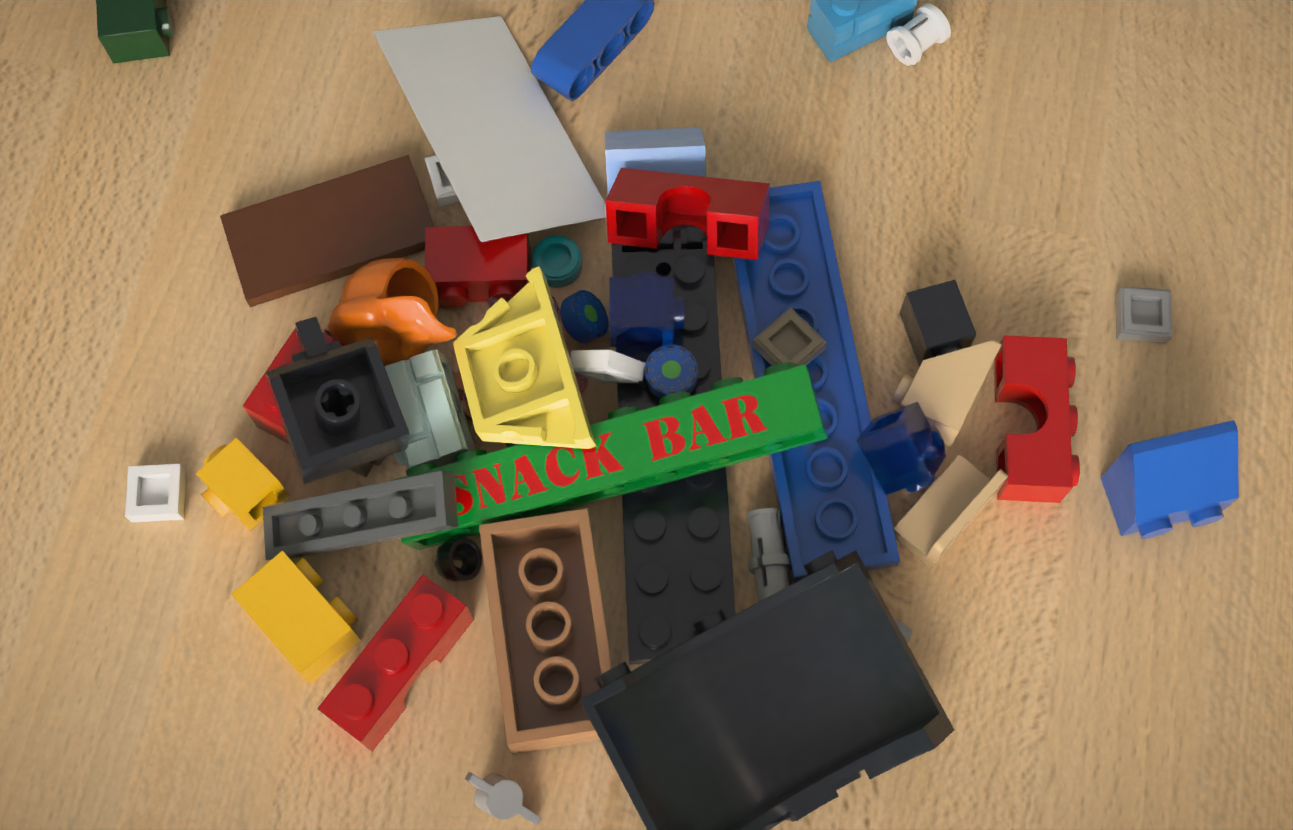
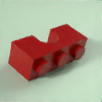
[606,168,770,260]
[994,335,1080,503]
[317,574,473,752]

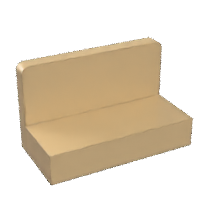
[894,454,1008,568]

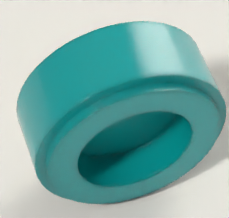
[532,235,582,288]

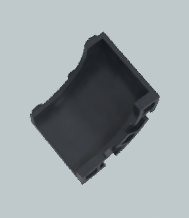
[580,550,955,830]

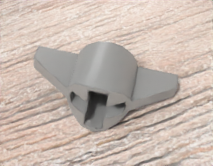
[464,772,541,825]

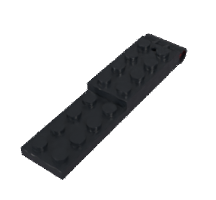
[612,224,735,665]

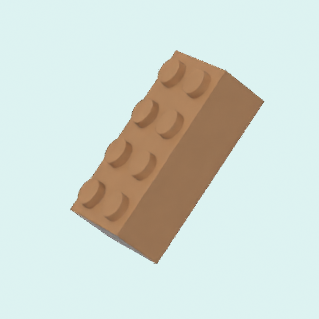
[479,508,612,754]

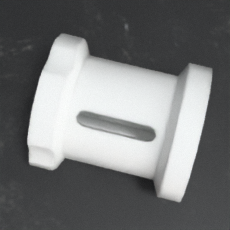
[886,3,951,66]

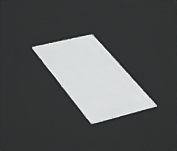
[374,16,606,242]

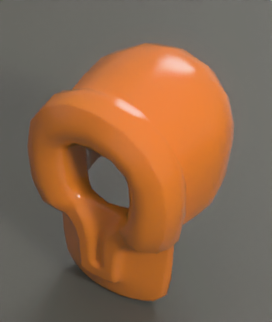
[328,258,457,367]

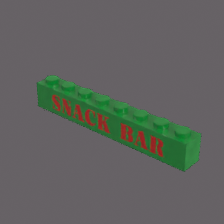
[391,362,828,550]

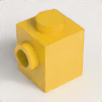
[195,438,289,531]

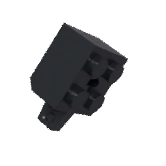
[266,317,410,484]

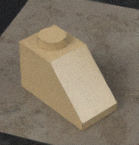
[892,340,1002,449]

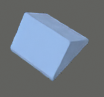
[605,127,706,194]

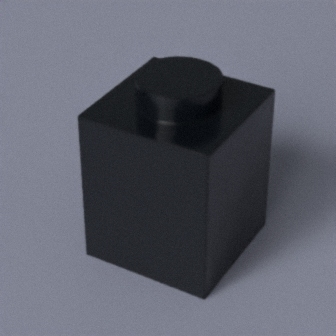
[899,280,976,367]

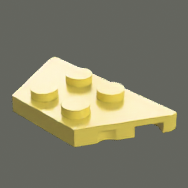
[453,266,596,449]

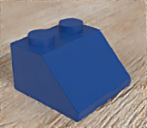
[1101,420,1239,539]

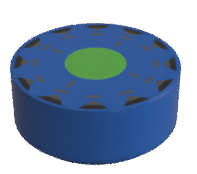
[560,290,609,344]
[645,345,698,399]

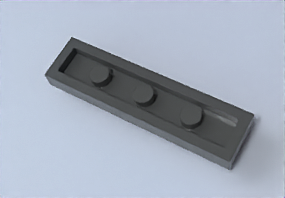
[263,470,459,560]

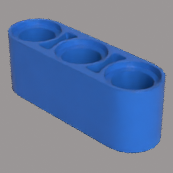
[531,0,655,101]

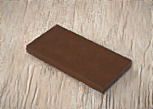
[220,155,434,307]

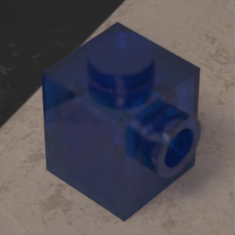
[609,272,684,347]
[857,402,946,495]

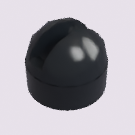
[434,537,482,582]

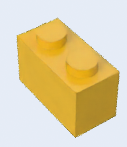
[231,550,361,684]

